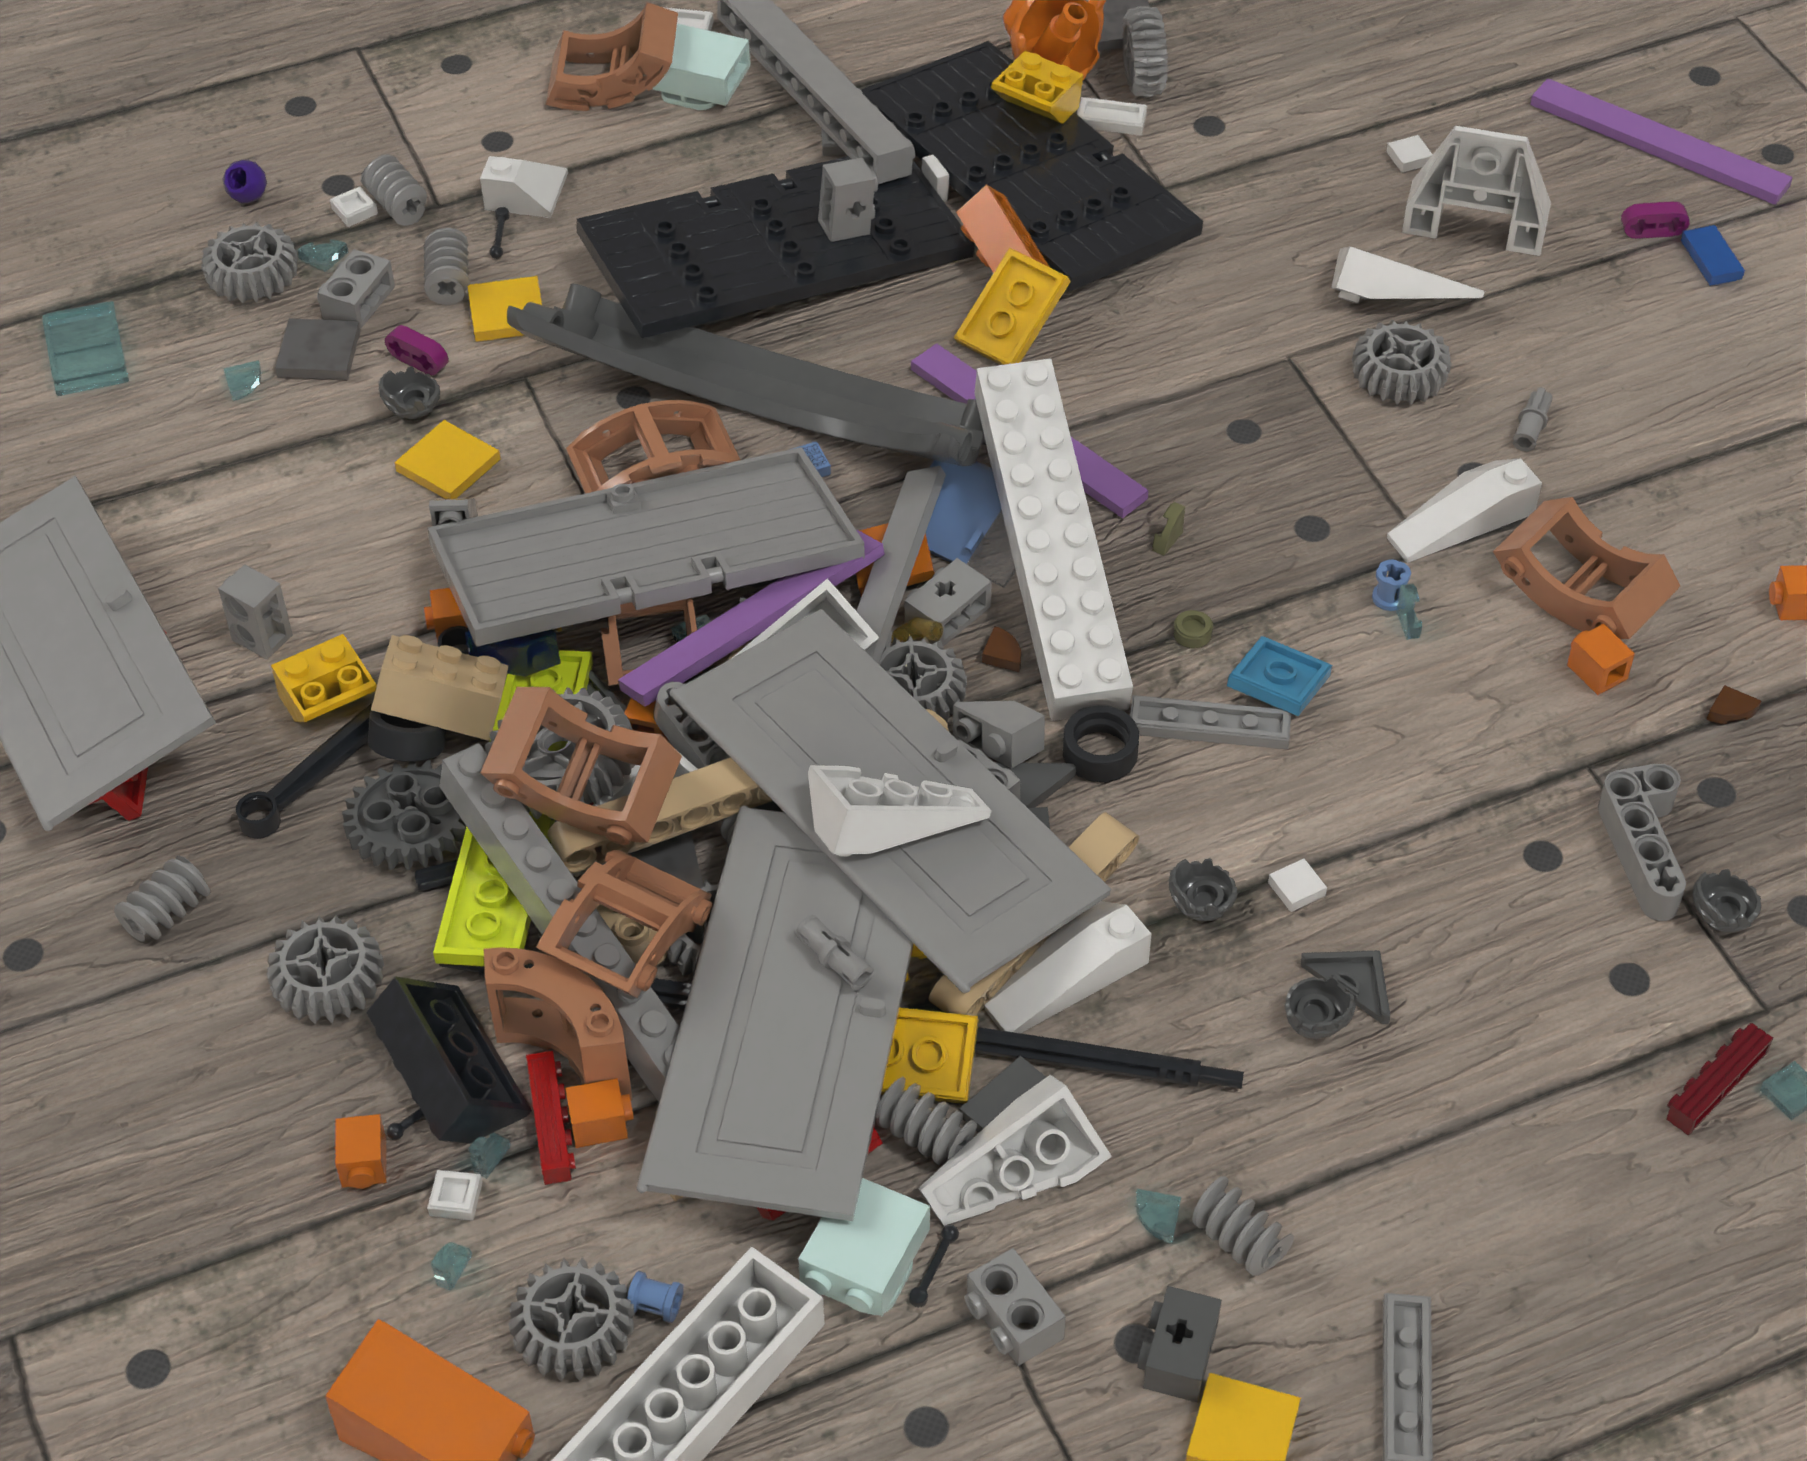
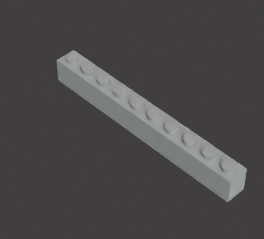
[717,0,915,184]
[440,743,680,1102]

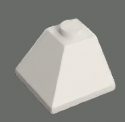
[480,156,568,218]

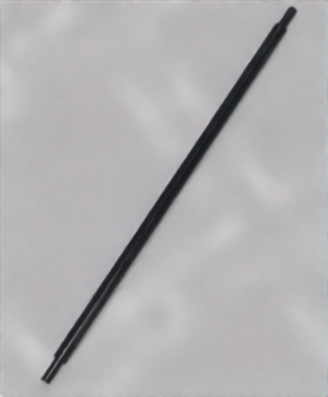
[439,963,1244,1089]

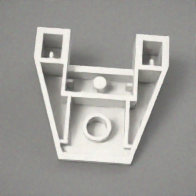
[1402,126,1551,256]

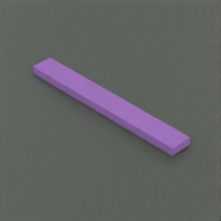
[1530,78,1793,205]
[911,343,1149,519]
[618,530,885,706]

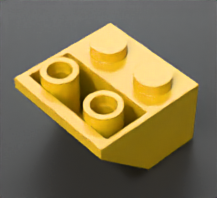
[991,51,1083,124]
[271,634,377,722]

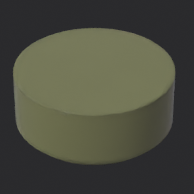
[1173,610,1213,648]

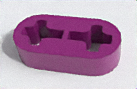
[1621,202,1690,239]
[384,325,449,376]

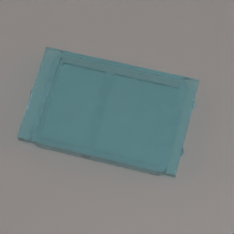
[42,301,129,397]

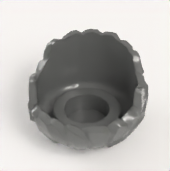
[379,366,440,419]
[1169,858,1237,921]
[1693,869,1761,933]
[1285,977,1356,1039]

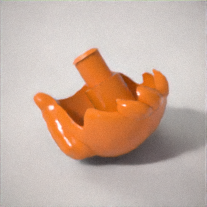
[1003,0,1106,81]

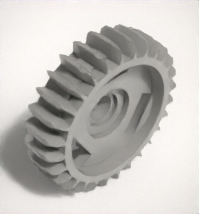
[485,687,632,820]

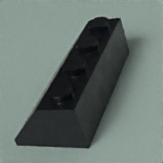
[366,976,532,1144]

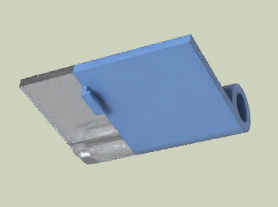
[926,460,1016,588]

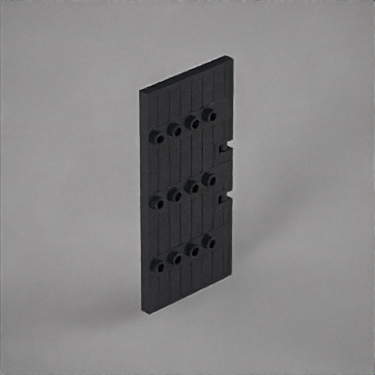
[861,41,1204,292]
[577,156,975,339]

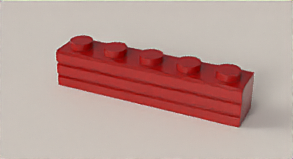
[526,1051,576,1185]

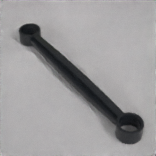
[236,626,479,839]

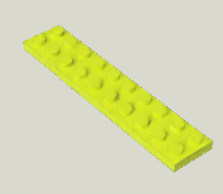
[433,648,593,966]

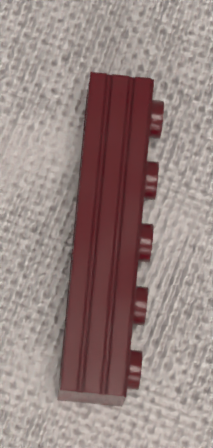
[1666,1023,1773,1136]

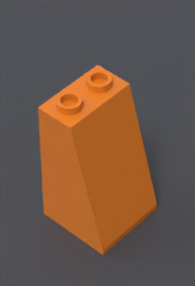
[325,1319,535,1461]

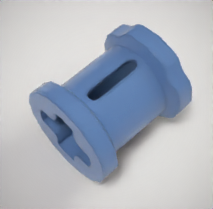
[1372,559,1411,611]
[627,1271,684,1323]

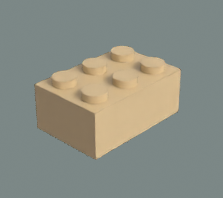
[371,635,509,741]

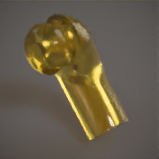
[891,617,943,643]

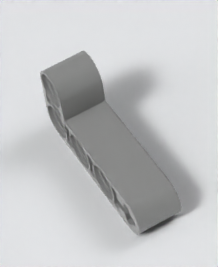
[653,682,778,811]
[1598,764,1686,921]

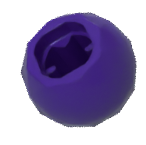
[223,160,267,203]

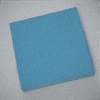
[1227,636,1333,716]

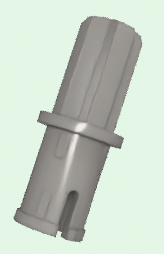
[1513,388,1553,451]

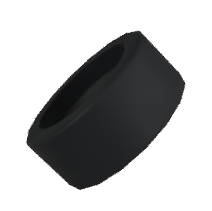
[1063,705,1139,783]
[368,711,446,761]

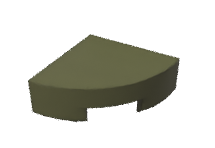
[1152,502,1185,556]

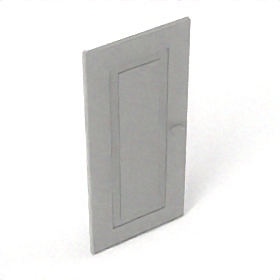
[0,476,216,831]
[670,609,1111,993]
[637,805,914,1221]

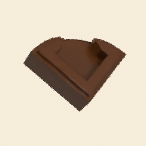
[982,626,1021,672]
[1706,685,1762,724]

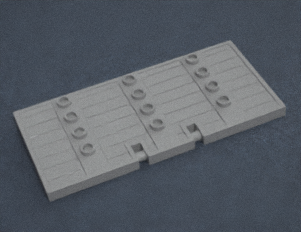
[427,447,865,646]

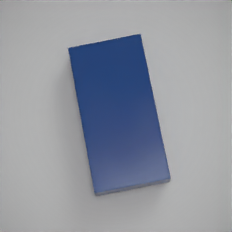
[1681,225,1745,286]

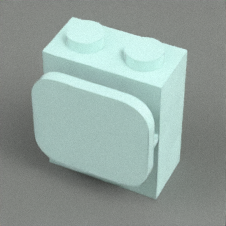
[653,24,750,110]
[798,1178,930,1317]

